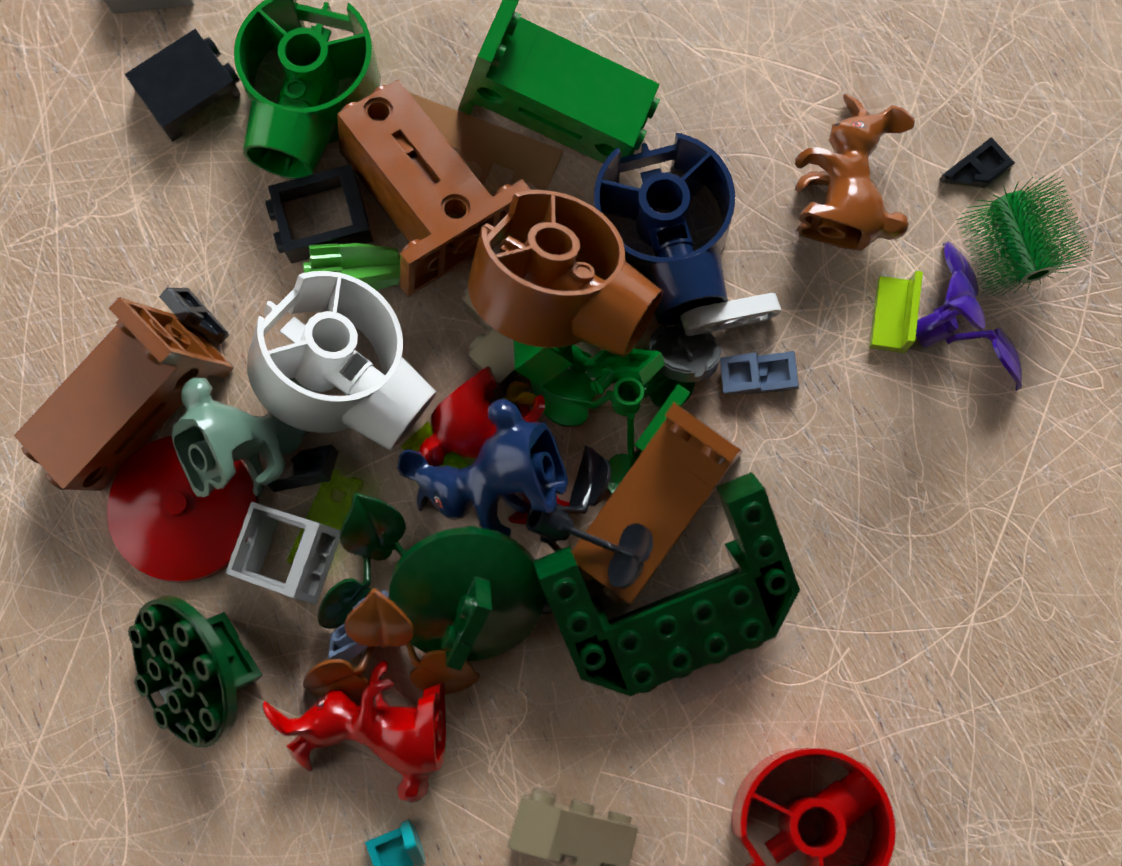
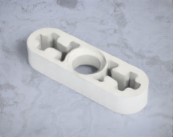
[680,293,782,336]

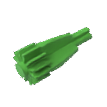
[303,243,400,290]

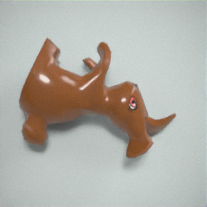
[795,94,915,250]

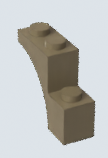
[462,287,520,393]

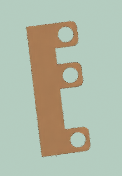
[387,84,564,190]

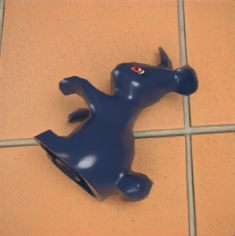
[397,399,568,537]

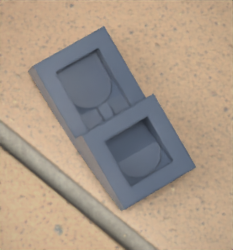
[720,351,800,395]

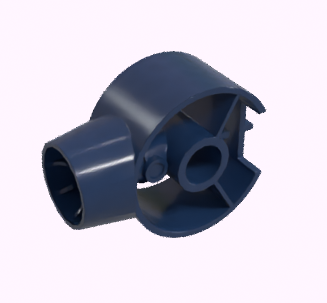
[594,133,735,325]

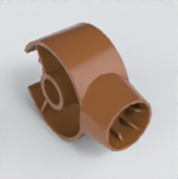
[468,190,663,357]

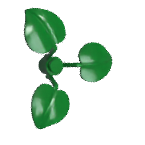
[531,368,695,494]

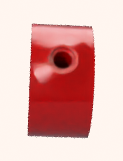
[731,748,896,866]

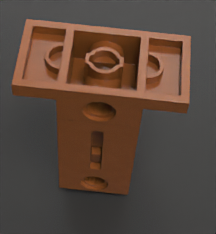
[337,80,531,297]
[14,297,234,491]
[572,403,743,604]

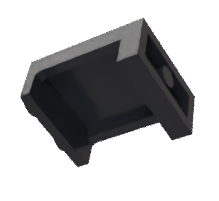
[124,28,241,142]

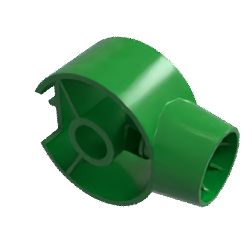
[234,0,381,179]

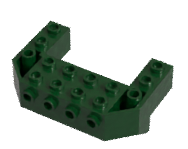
[533,472,800,697]

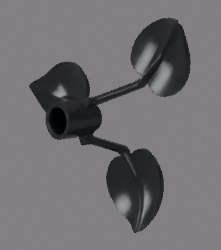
[526,445,653,615]

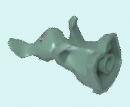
[172,378,310,498]

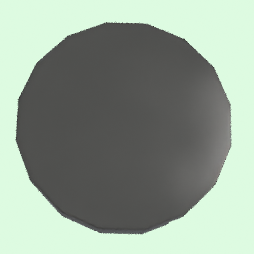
[647,322,721,382]

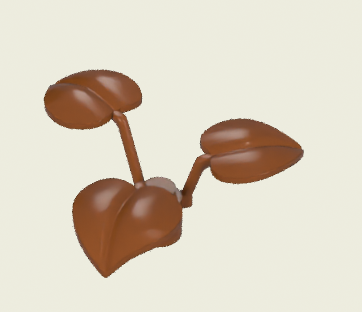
[303,588,480,702]

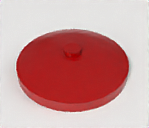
[107,436,259,583]

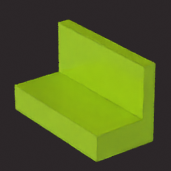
[869,271,923,354]

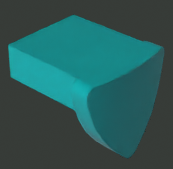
[365,819,426,866]

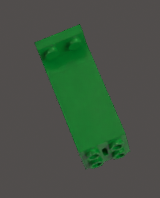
[458,0,660,163]

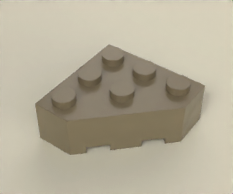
[507,788,638,866]

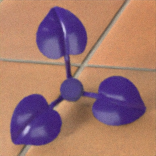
[916,241,1022,391]

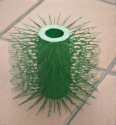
[956,175,1092,296]

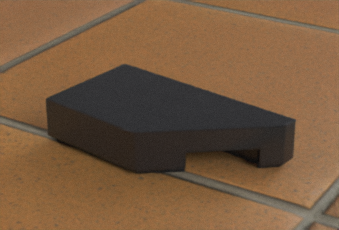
[939,137,1015,188]

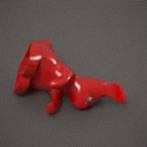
[419,366,570,525]
[262,661,446,803]

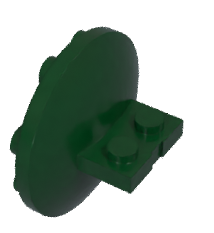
[388,526,545,671]
[128,596,262,748]

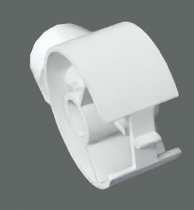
[247,271,437,451]

